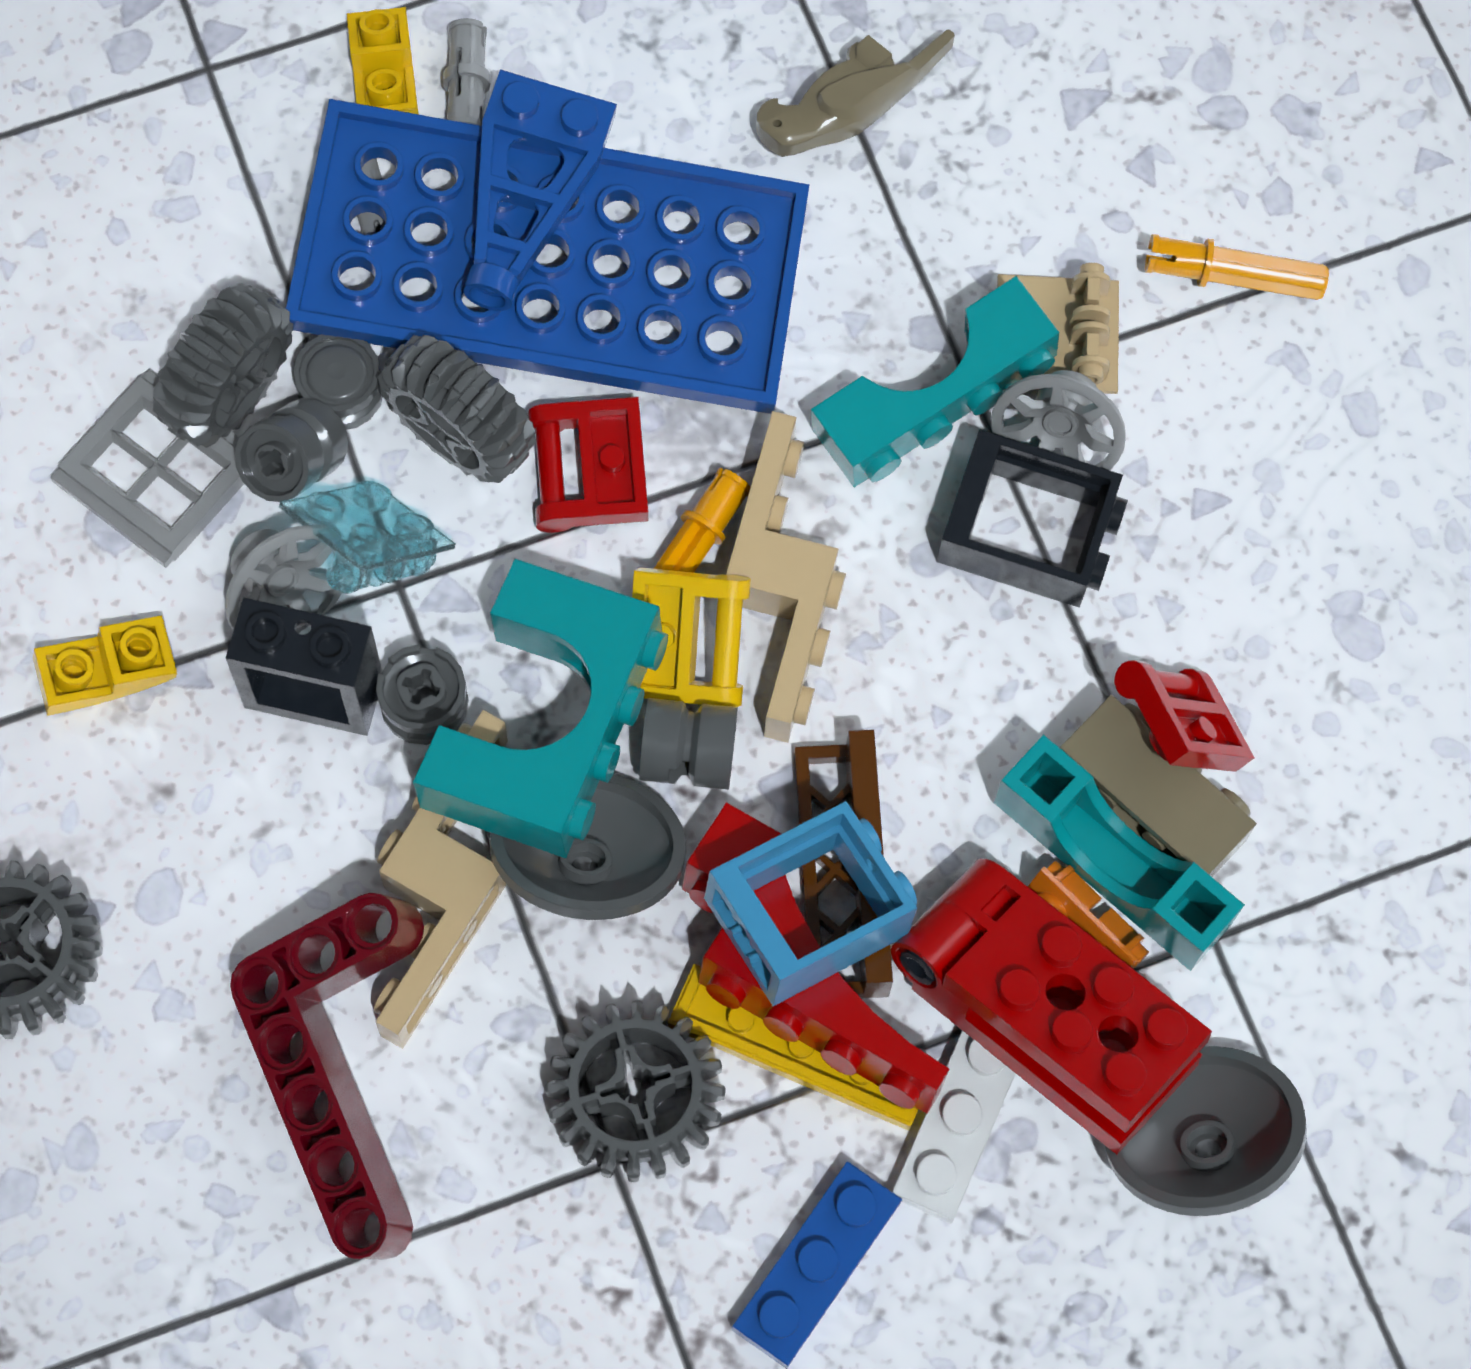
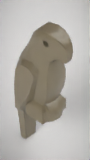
[756,29,955,157]

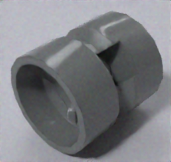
[234,398,348,502]
[639,698,738,790]

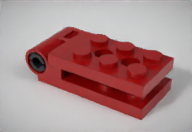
[891,858,1212,1155]

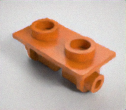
[1028,860,1149,969]

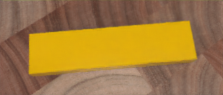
[667,964,918,1131]

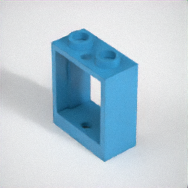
[704,801,917,1006]

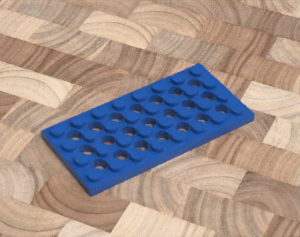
[286,99,810,414]

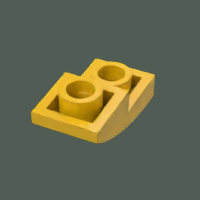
[347,7,419,115]
[33,615,177,716]

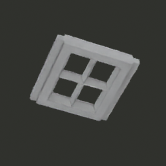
[50,369,244,568]

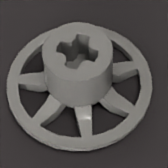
[991,370,1126,470]
[225,526,349,633]

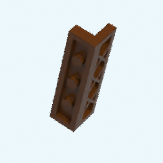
[794,730,893,999]

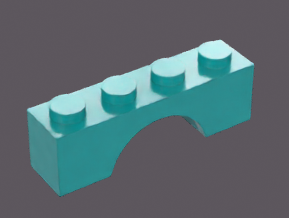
[811,276,1059,488]
[993,734,1245,971]

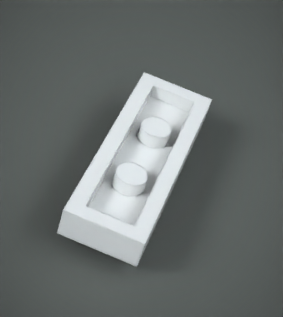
[892,1031,1016,1224]

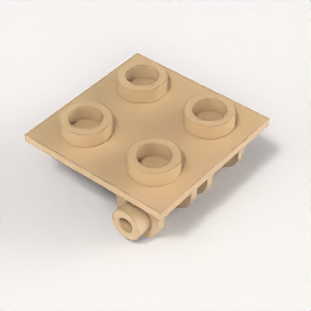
[997,263,1119,394]

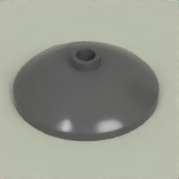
[489,774,686,920]
[1105,1046,1307,1216]

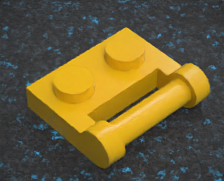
[632,567,751,707]

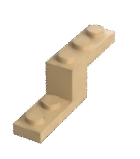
[726,411,846,743]
[374,710,508,1049]

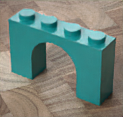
[413,559,668,858]

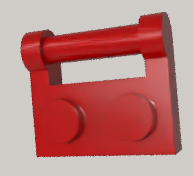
[528,397,649,533]
[1114,660,1255,772]

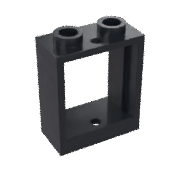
[937,429,1128,608]
[225,597,382,736]

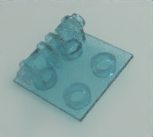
[279,481,456,594]

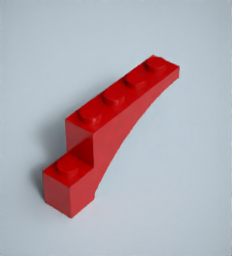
[682,802,950,1114]

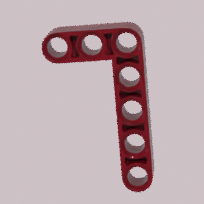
[230,893,424,1260]

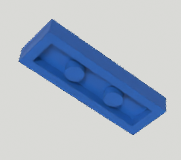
[732,1161,902,1369]

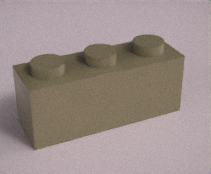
[1060,694,1257,877]

